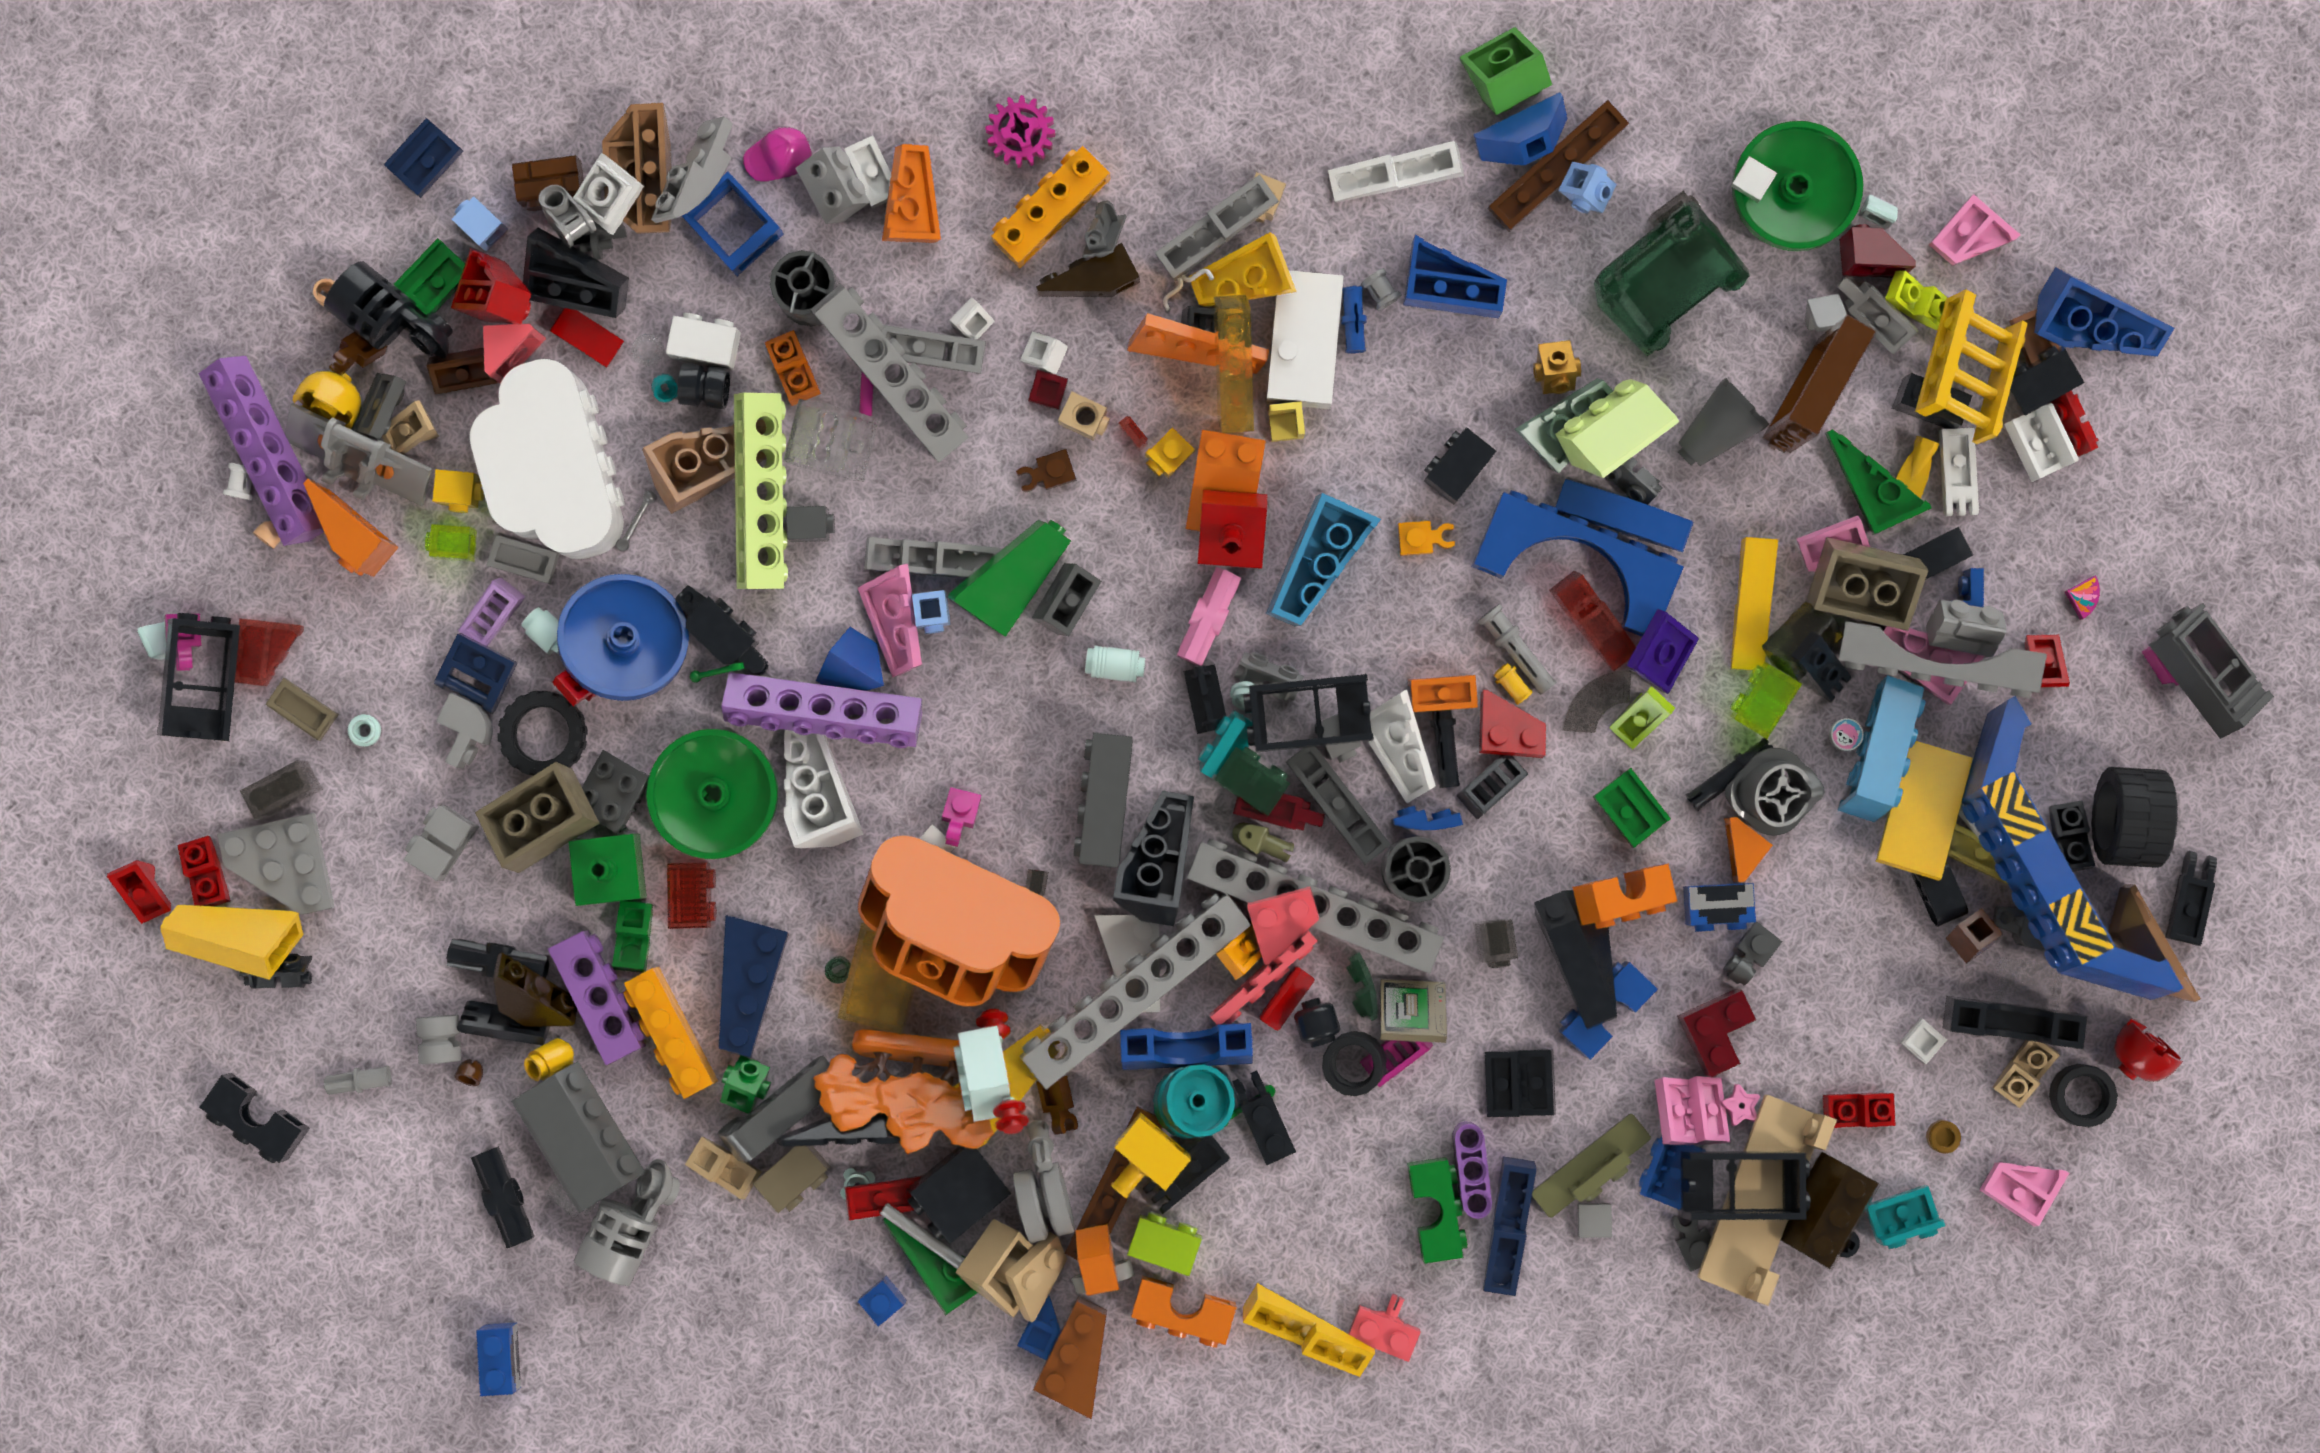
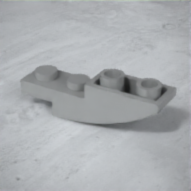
[651,116,733,223]

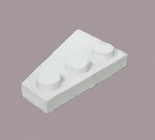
[1369,689,1436,803]
[1094,915,1160,1012]

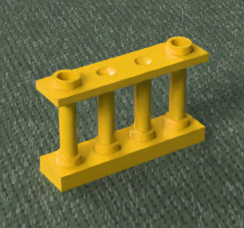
[1915,289,2028,444]

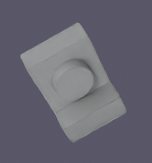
[436,692,493,769]

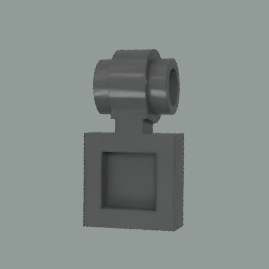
[1723,922,1783,986]

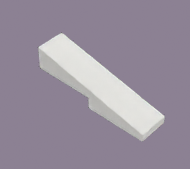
[1328,141,1464,202]

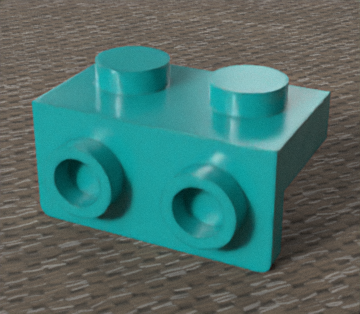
[1198,710,1253,780]
[1866,1185,1946,1249]

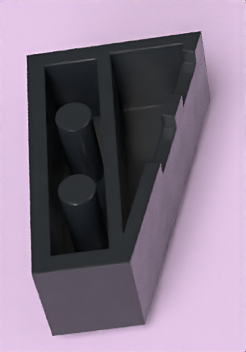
[523,227,629,318]

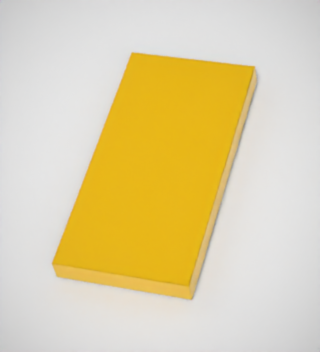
[1875,741,1973,881]

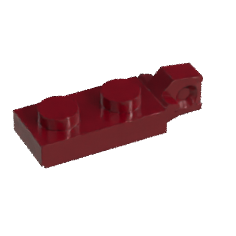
[1233,782,1325,831]

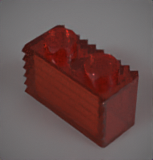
[667,863,717,929]

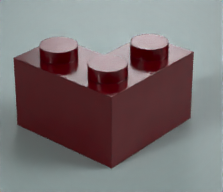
[1677,989,1756,1077]

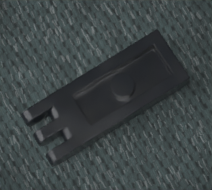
[1790,630,1852,703]
[457,1001,551,1045]
[1142,1135,1231,1214]

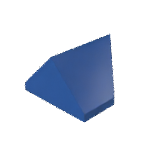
[816,627,884,691]

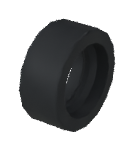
[1322,1031,1387,1096]
[2049,1064,2118,1127]

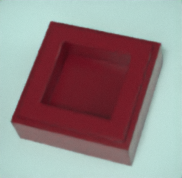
[1028,370,1068,411]

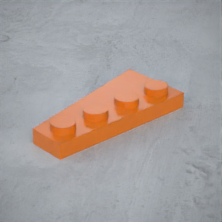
[1127,313,1269,374]

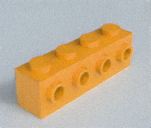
[991,146,1111,269]
[623,967,718,1099]

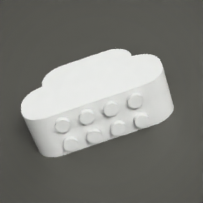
[470,359,625,559]

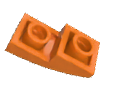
[764,330,821,406]

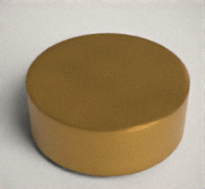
[1926,1120,1961,1154]

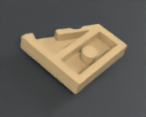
[1004,1232,1067,1322]

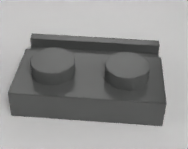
[351,373,406,440]

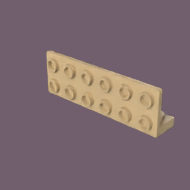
[1697,1095,1837,1306]

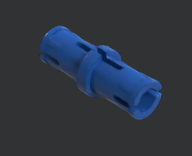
[1341,286,1367,354]

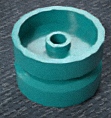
[1153,1064,1235,1139]

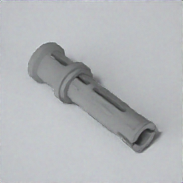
[1477,604,1556,695]

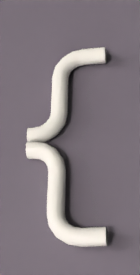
[1163,269,1214,312]

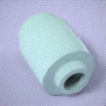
[521,607,559,655]

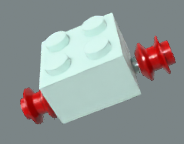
[954,1008,1029,1134]

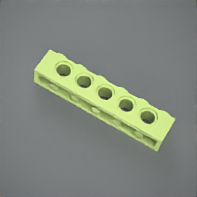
[734,393,788,589]

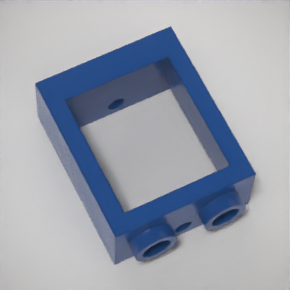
[682,171,784,277]

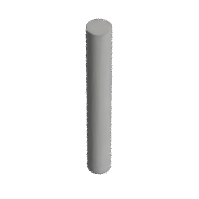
[879,1203,965,1269]

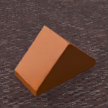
[1724,817,1773,882]
[1075,1224,1120,1296]

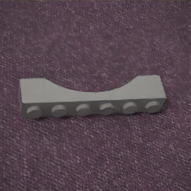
[1839,621,2047,698]

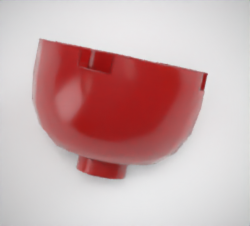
[2114,1018,2183,1082]

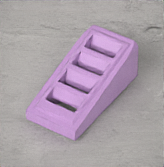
[458,578,525,646]

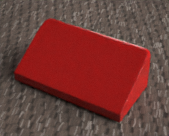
[1259,966,1315,1031]

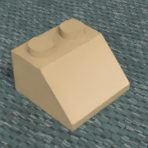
[956,1219,1033,1318]

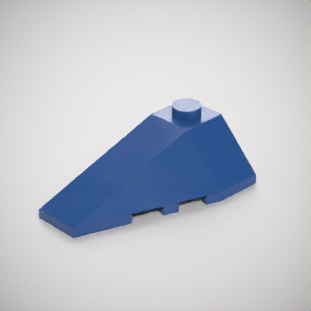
[2034,267,2175,357]

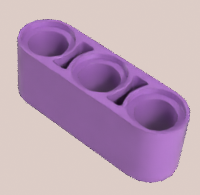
[1452,1121,1492,1219]

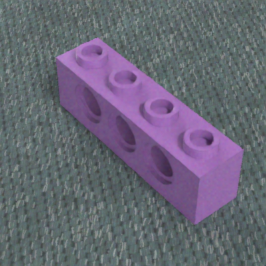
[548,930,647,1065]

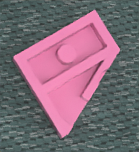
[1980,1162,2069,1227]

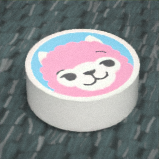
[1829,718,1864,751]

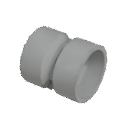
[416,1015,462,1064]

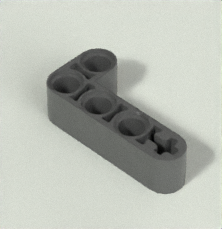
[717,1055,830,1162]

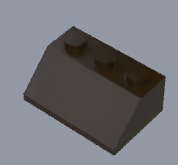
[1781,1152,1880,1270]

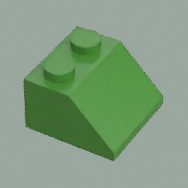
[1459,27,1552,115]

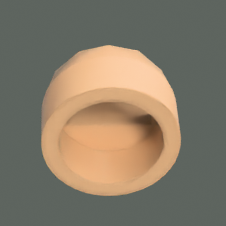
[313,279,335,306]
[253,521,280,549]

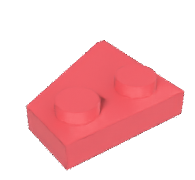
[1247,886,1319,965]

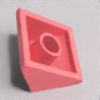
[483,324,547,384]

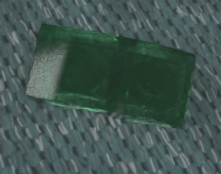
[1346,951,1378,1021]

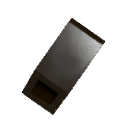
[493,952,577,1026]

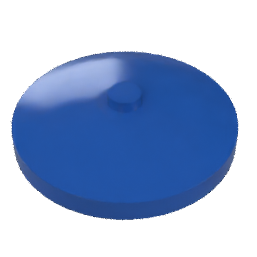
[557,574,689,701]

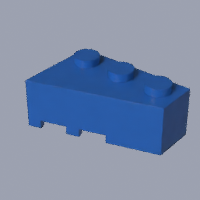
[1403,235,1507,319]

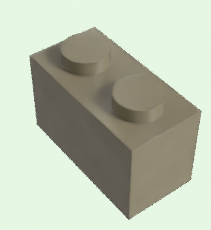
[753,1146,831,1213]

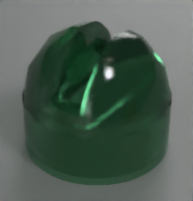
[825,956,852,984]

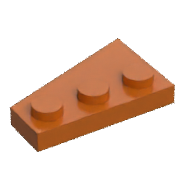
[882,144,941,243]

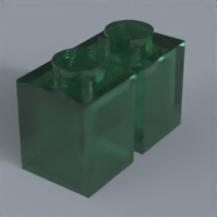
[1214,746,1290,817]

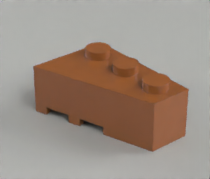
[1033,1296,1107,1420]

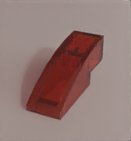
[1549,571,1636,671]

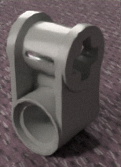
[539,185,596,248]

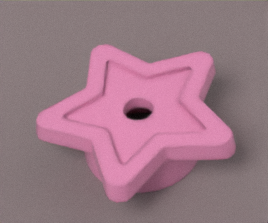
[1720,1084,1760,1126]

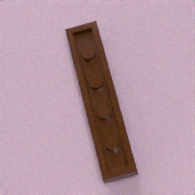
[1488,100,1629,232]
[1064,1106,1163,1260]

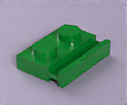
[393,238,465,316]
[1593,768,1671,848]

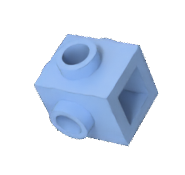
[1559,162,1617,214]

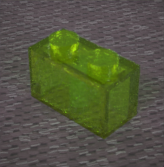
[1730,662,1802,739]

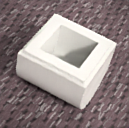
[949,298,995,340]

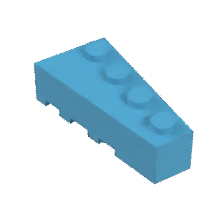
[1266,493,1381,627]
[1838,675,1926,822]

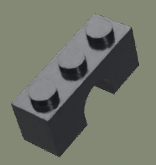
[199,1073,310,1163]

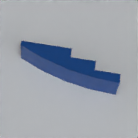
[1555,479,1694,553]

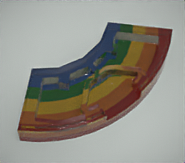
[1562,670,1631,733]

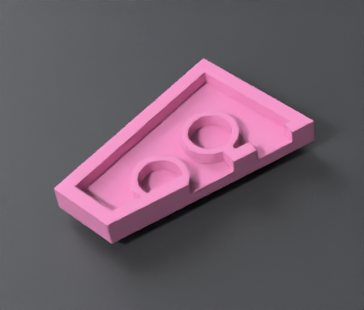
[858,564,922,677]

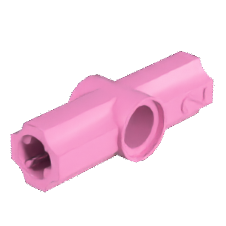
[1177,567,1241,666]

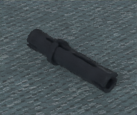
[1430,710,1460,788]
[1686,737,1774,811]

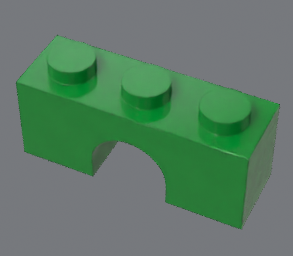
[1407,1157,1468,1264]

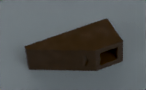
[1036,243,1140,297]

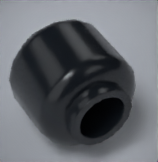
[1294,997,1340,1048]

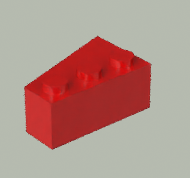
[451,248,532,325]

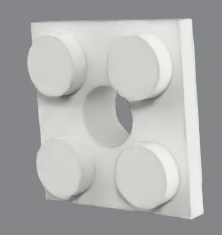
[573,153,644,235]

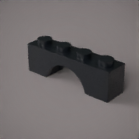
[1942,996,2087,1049]

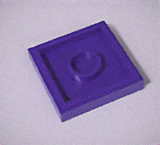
[1626,609,1699,694]

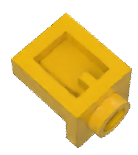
[1145,427,1195,478]

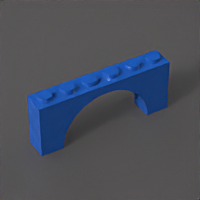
[1471,490,1684,637]

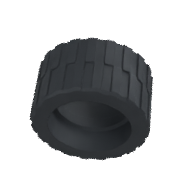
[2091,767,2178,868]

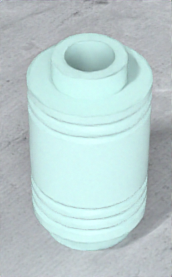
[1085,645,1146,683]

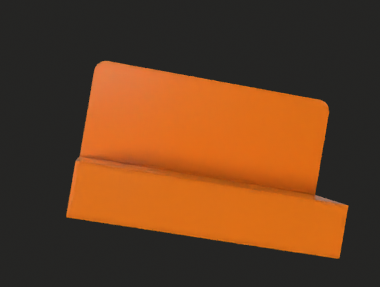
[1408,675,1478,712]

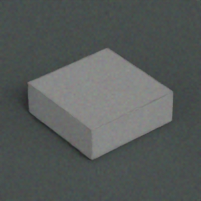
[1577,1203,1612,1238]

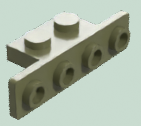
[1532,1113,1651,1218]

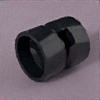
[677,363,730,409]

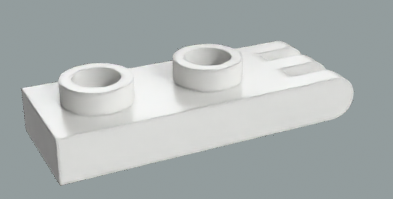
[1939,428,1979,517]

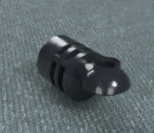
[324,261,453,359]

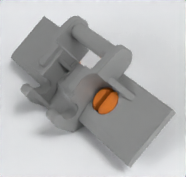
[285,403,432,506]

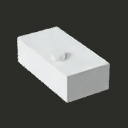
[1266,270,1344,409]

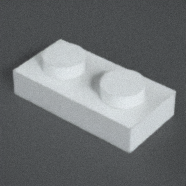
[844,135,891,209]

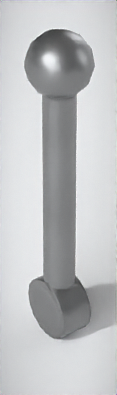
[616,491,656,551]

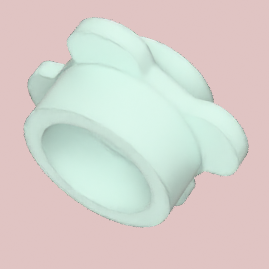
[840,1168,875,1200]

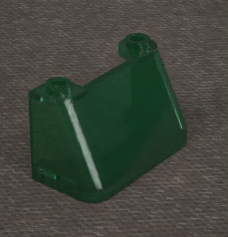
[1594,201,1750,357]

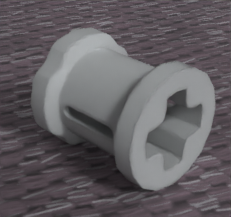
[1361,268,1402,311]

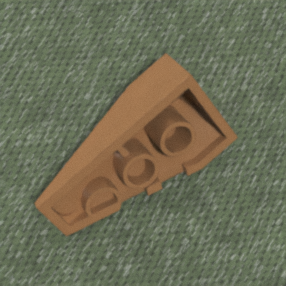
[642,419,787,514]

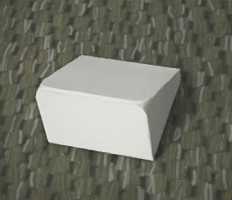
[1020,331,1068,375]

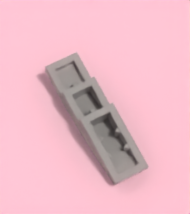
[864,537,1001,578]

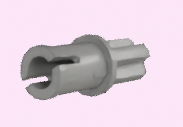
[324,1066,392,1095]
[1028,1120,1054,1173]

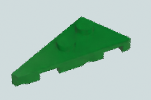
[1825,429,1932,535]
[882,1218,978,1316]

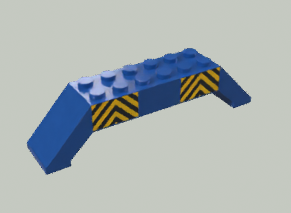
[1962,696,2184,1000]

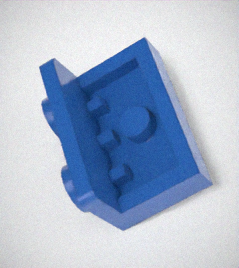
[1639,1135,1706,1210]

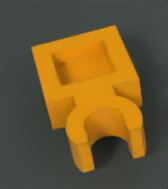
[1398,521,1455,556]

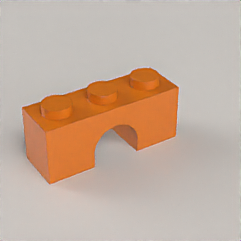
[1572,864,1678,929]
[1131,1275,1237,1348]

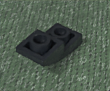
[1902,526,1974,579]
[2049,800,2096,872]

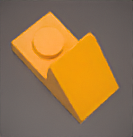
[1216,920,1262,980]

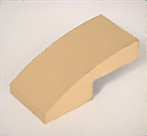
[685,1137,762,1199]

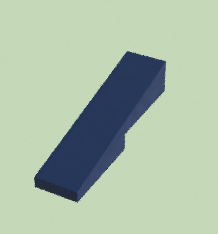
[1483,1156,1537,1296]

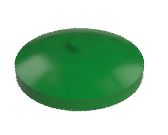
[1732,121,1863,251]
[647,729,778,859]

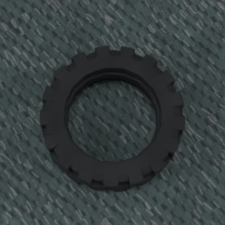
[497,691,588,776]

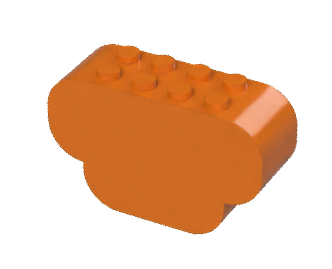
[858,835,1060,1006]

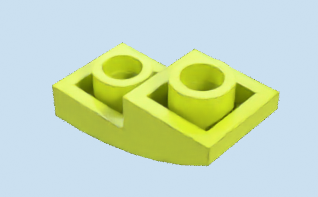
[1885,270,1947,330]

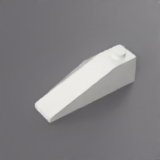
[784,713,863,848]

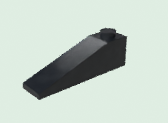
[1113,791,1194,927]

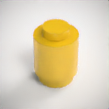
[524,1038,574,1081]

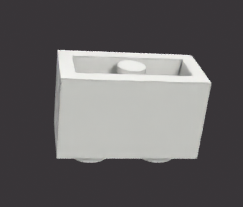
[666,313,741,370]

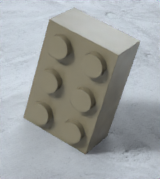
[1807,537,1929,631]
[475,762,599,873]

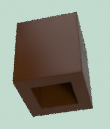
[1946,908,2003,964]

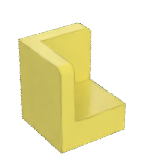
[1268,401,1305,442]

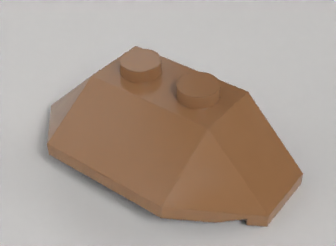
[602,103,672,234]
[2108,884,2201,1002]

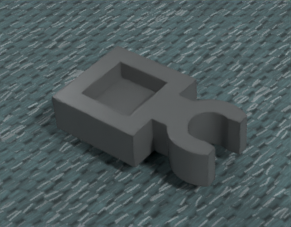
[1672,1216,1711,1272]

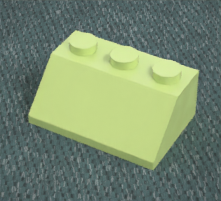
[1555,379,1679,478]

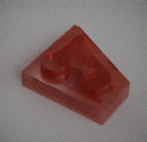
[235,618,304,686]

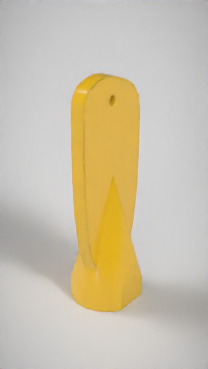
[1896,436,1939,499]

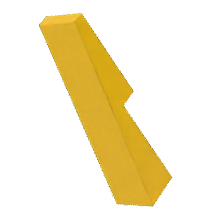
[1731,537,1779,671]
[1243,1283,1375,1377]

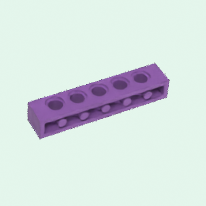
[198,356,324,546]
[721,672,922,748]

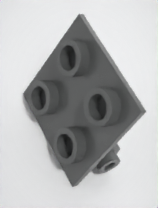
[582,750,649,834]

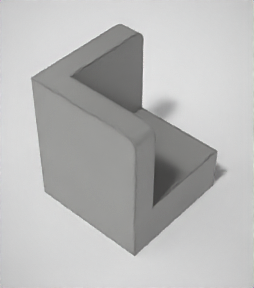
[1805,294,1847,332]

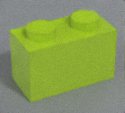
[1127,1211,1202,1276]

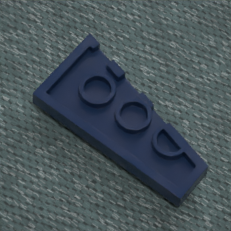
[719,915,789,1058]

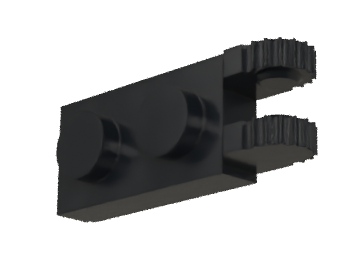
[2165,851,2217,946]
[1232,1070,1296,1165]

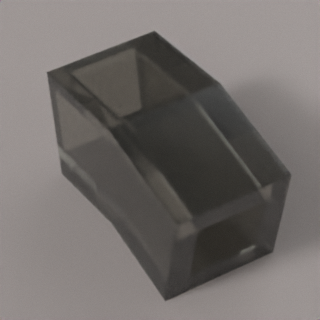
[1025,869,1049,897]

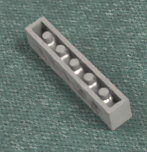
[810,284,969,462]

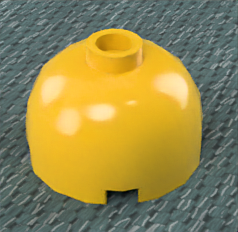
[292,371,361,429]

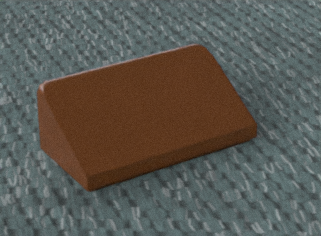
[426,347,498,395]

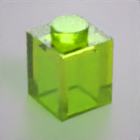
[425,524,477,562]

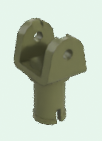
[1232,822,1294,863]

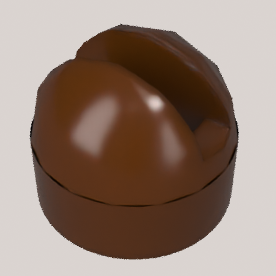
[454,1059,483,1086]

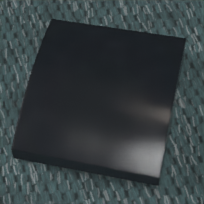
[1485,1049,1556,1117]

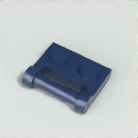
[434,633,518,714]

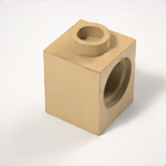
[1058,391,1110,441]

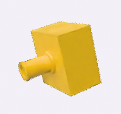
[1111,1112,1191,1198]

